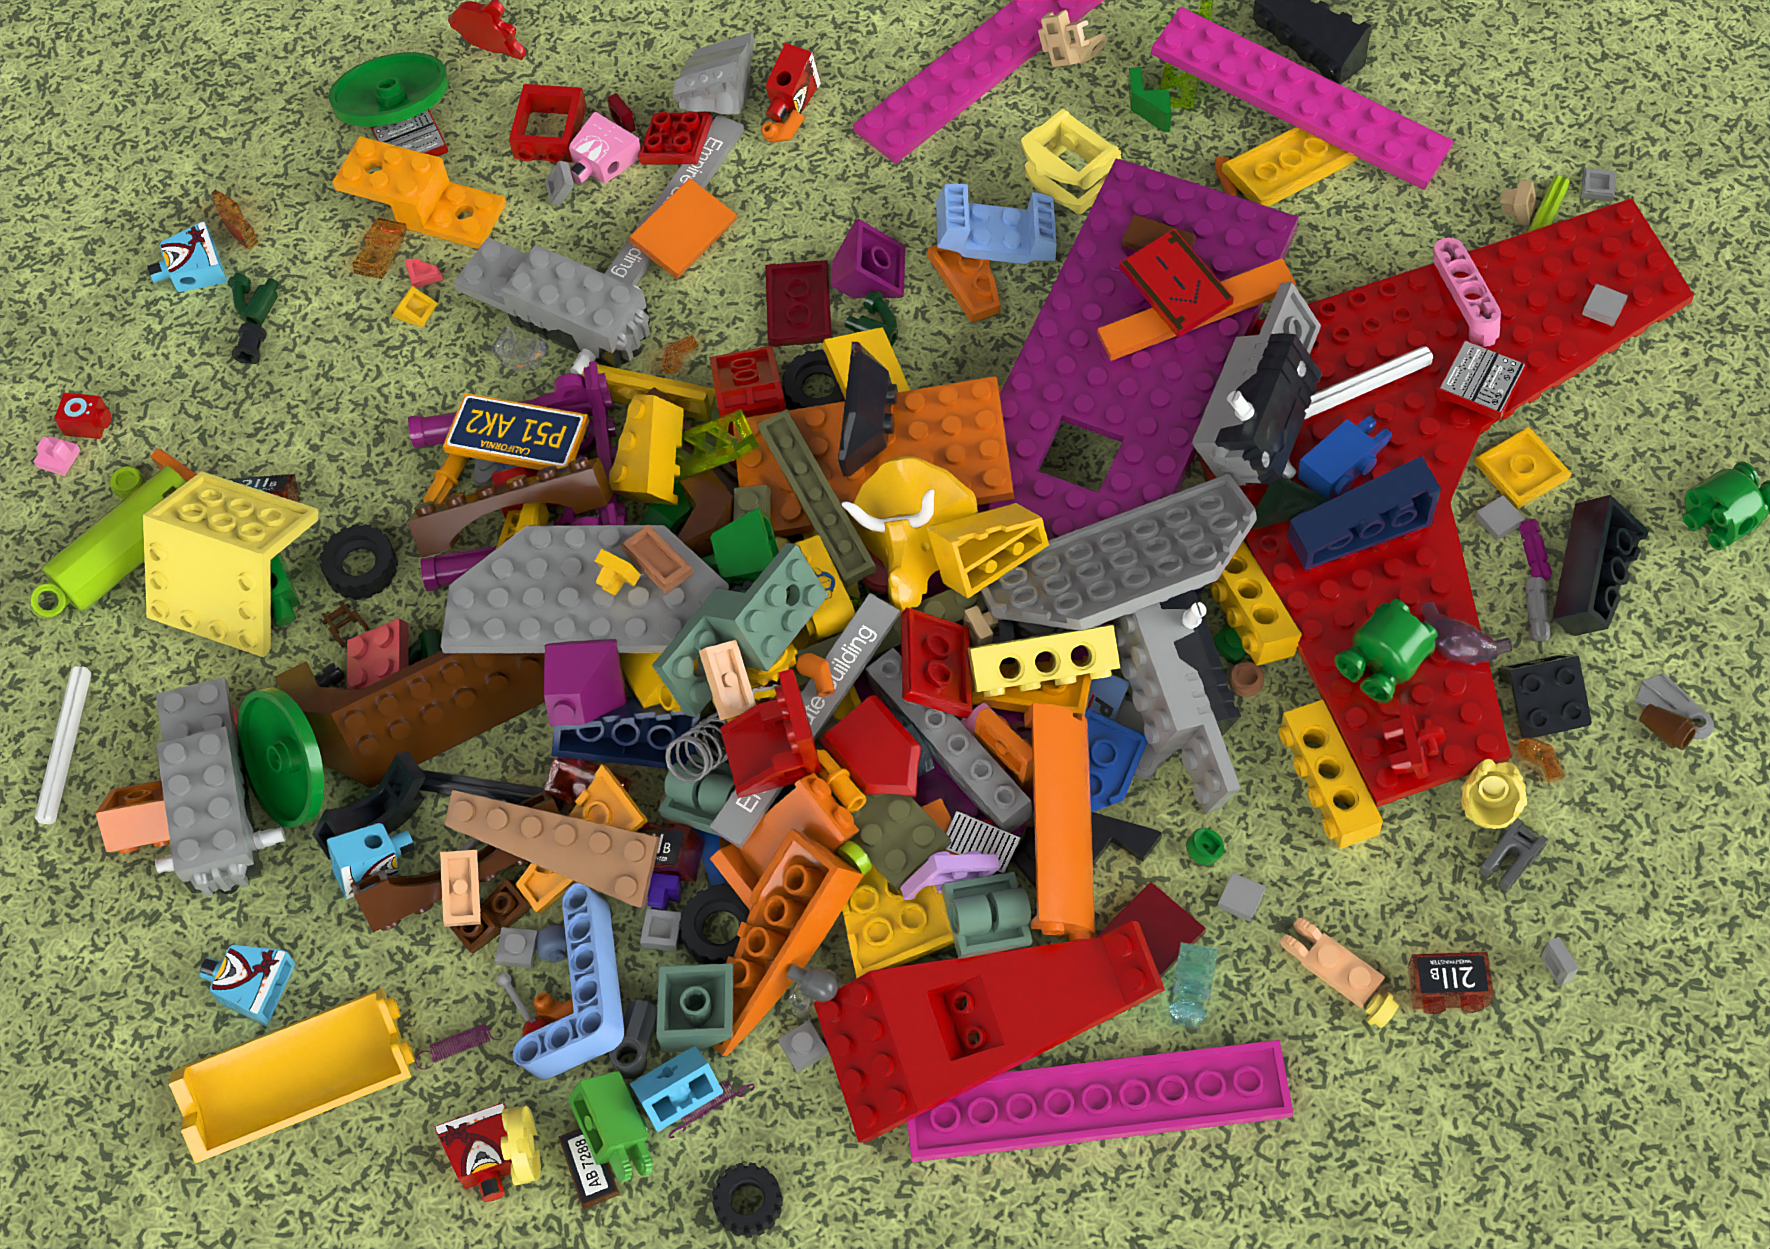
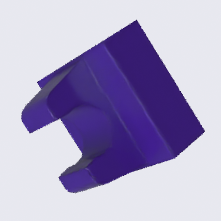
[647,872,683,911]

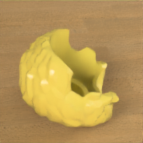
[1461,759,1527,829]

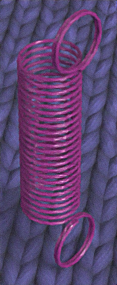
[415,1023,503,1070]
[668,1079,755,1139]

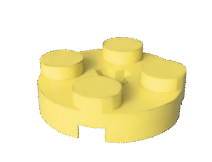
[501,1106,541,1186]

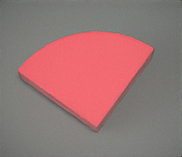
[405,258,443,288]

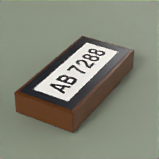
[558,1128,620,1209]

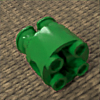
[1682,461,1770,551]
[1334,599,1438,703]

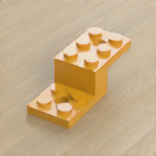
[332,136,506,249]

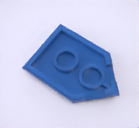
[1085,707,1147,812]

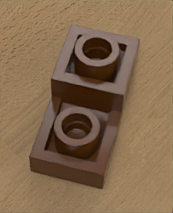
[450,878,532,953]

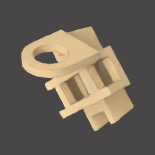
[1038,10,1108,67]

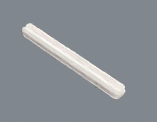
[1305,346,1433,419]
[34,666,91,824]

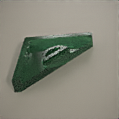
[1250,477,1332,531]

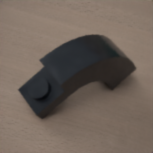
[312,751,426,860]

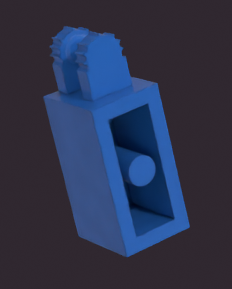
[1298,416,1393,501]

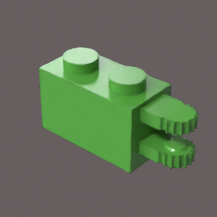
[568,1071,653,1182]

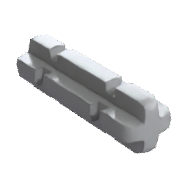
[1525,577,1551,642]

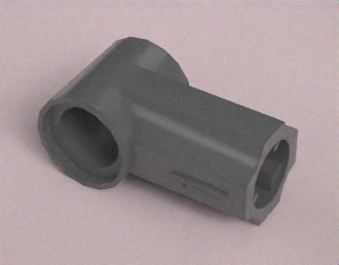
[609,999,657,1079]

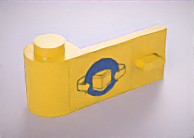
[780,535,856,641]

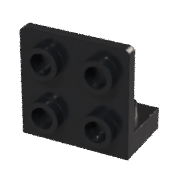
[1497,653,1592,739]

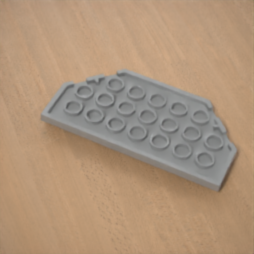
[979,474,1257,631]
[441,525,730,653]

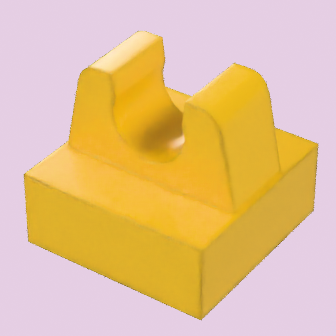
[594,549,641,596]

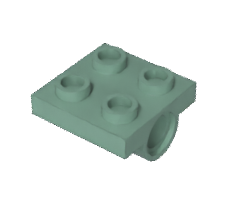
[658,754,735,836]
[941,872,1033,959]

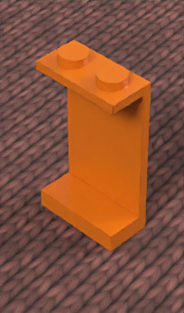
[710,773,859,910]

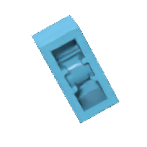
[630,1045,724,1132]

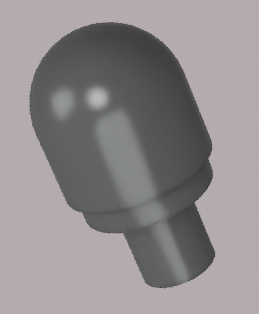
[786,964,838,1002]

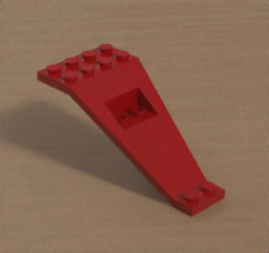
[813,920,1165,1143]

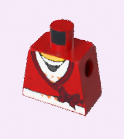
[765,42,821,122]
[434,1102,512,1202]

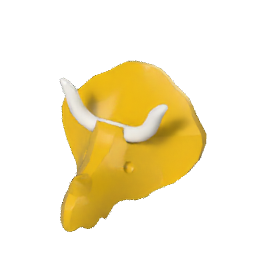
[842,456,977,616]

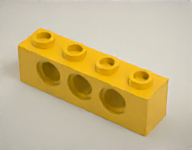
[1208,540,1302,666]
[1278,699,1383,849]

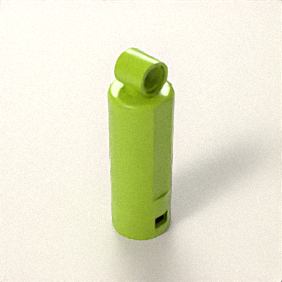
[29,466,186,620]

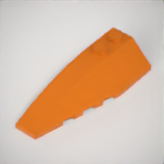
[712,829,863,1057]

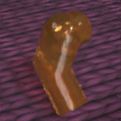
[661,334,698,374]
[1517,738,1565,783]

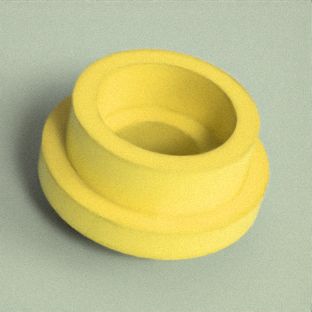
[1364,992,1399,1028]

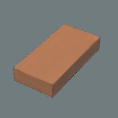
[621,524,693,594]

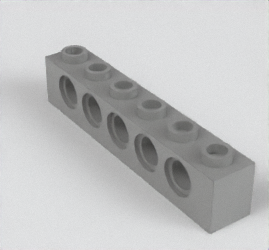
[865,648,1032,833]

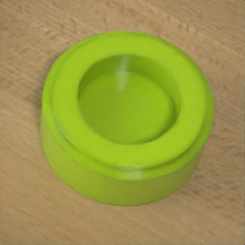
[110,466,145,499]
[837,841,872,876]

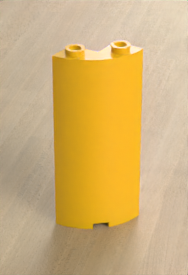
[169,988,415,1163]

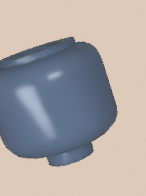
[536,925,567,963]

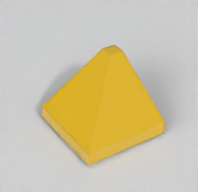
[392,286,438,328]

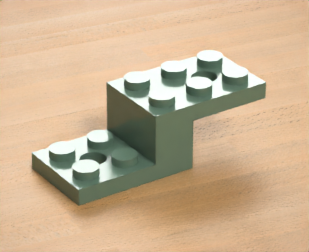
[652,543,828,717]

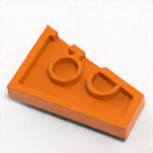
[927,245,1001,323]

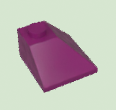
[831,219,906,298]
[544,639,627,726]

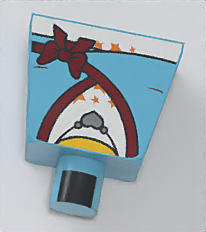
[147,221,227,292]
[327,823,415,900]
[199,945,295,1026]

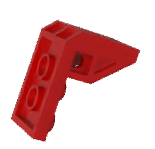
[709,345,786,469]
[720,668,822,798]

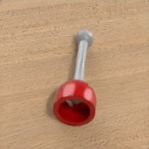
[497,972,550,1036]

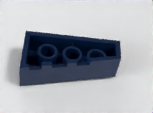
[1287,456,1441,571]
[551,697,700,769]

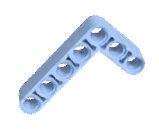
[513,883,624,1080]

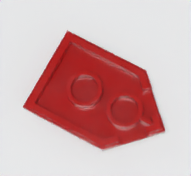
[820,695,921,797]

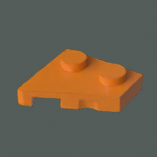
[974,707,1033,795]

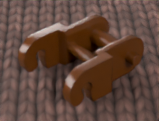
[321,601,369,648]

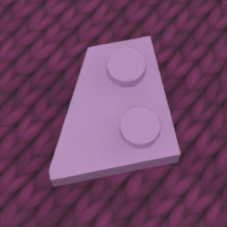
[900,851,1001,900]

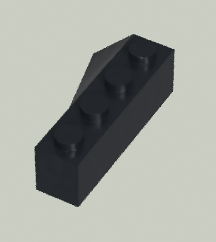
[1253,0,1372,85]
[1552,495,1649,636]

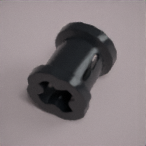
[231,323,267,364]

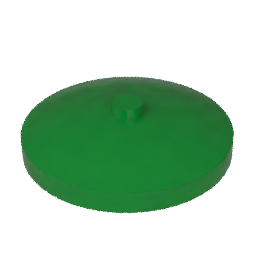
[329,52,449,127]
[237,687,324,828]

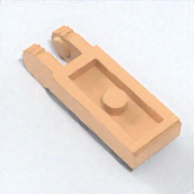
[1279,918,1385,1009]

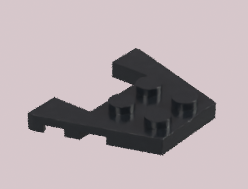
[1012,812,1162,925]

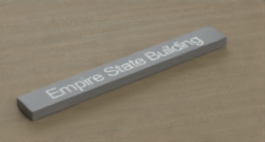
[604,114,744,286]
[710,593,901,849]

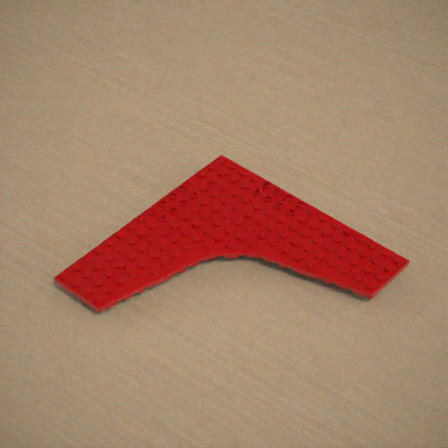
[1196,198,1694,808]

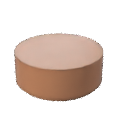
[1229,661,1265,697]

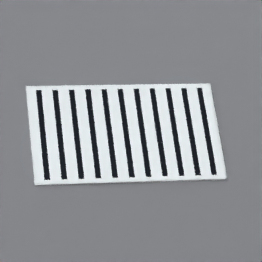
[945,811,1020,873]

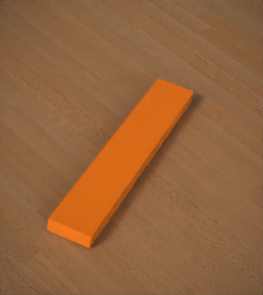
[1097,258,1296,361]

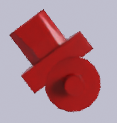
[1381,704,1446,779]

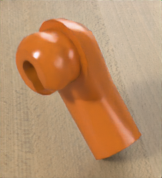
[761,109,806,143]
[796,653,835,697]
[533,992,574,1022]

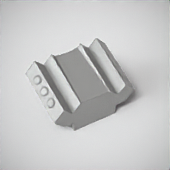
[673,32,755,114]

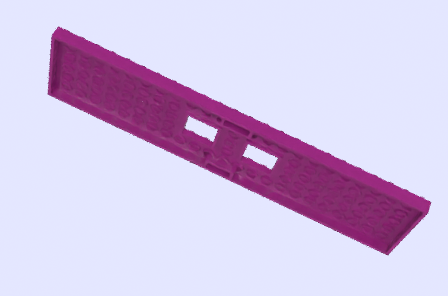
[856,158,1299,875]

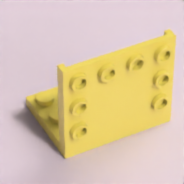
[143,471,318,657]

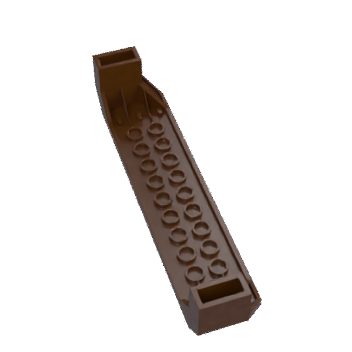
[274,467,734,788]

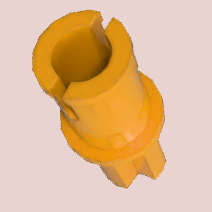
[423,454,469,505]
[817,749,867,813]

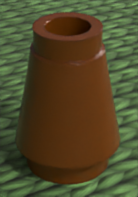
[1639,703,1697,751]

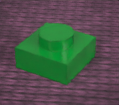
[1213,623,1248,665]

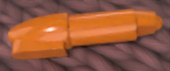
[1215,156,1238,197]

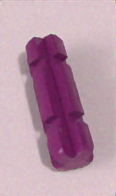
[1519,519,1552,582]

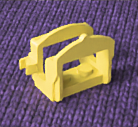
[1021,109,1121,214]

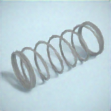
[665,712,728,783]

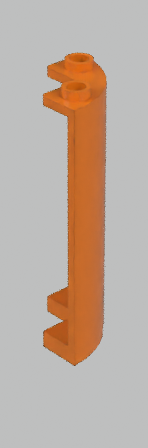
[1024,703,1096,941]

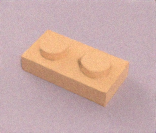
[699,640,756,721]
[440,850,481,927]

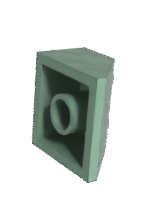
[656,963,734,1053]

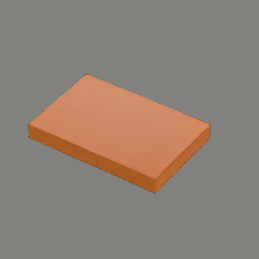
[629,178,737,279]

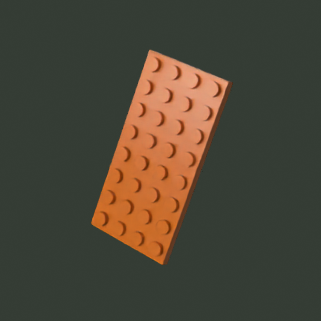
[733,376,1015,537]

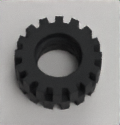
[712,1162,783,1238]

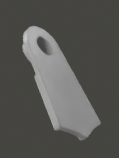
[1635,673,1714,739]

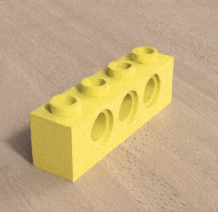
[968,624,1120,697]

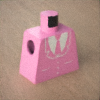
[569,112,641,185]

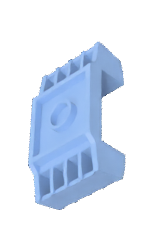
[936,184,1057,264]

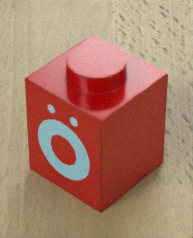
[54,392,111,439]

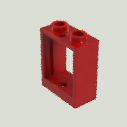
[509,84,587,164]

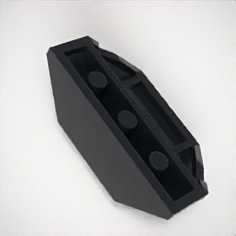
[838,342,898,477]

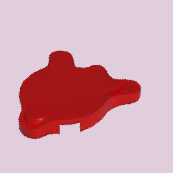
[448,0,526,60]

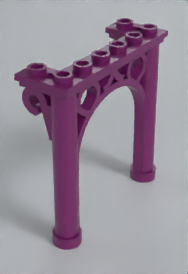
[408,361,628,591]

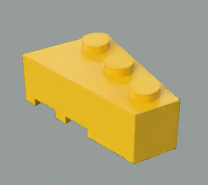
[609,394,684,505]
[927,503,1049,598]

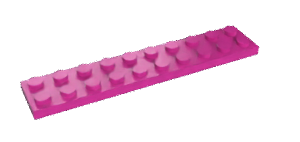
[853,0,1103,164]
[1151,7,1454,190]
[907,1040,1293,1163]

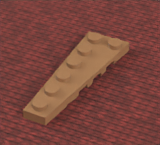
[444,790,661,908]

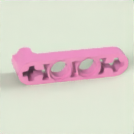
[1433,238,1501,347]

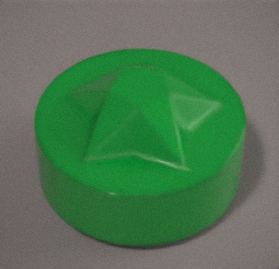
[1186,828,1224,866]

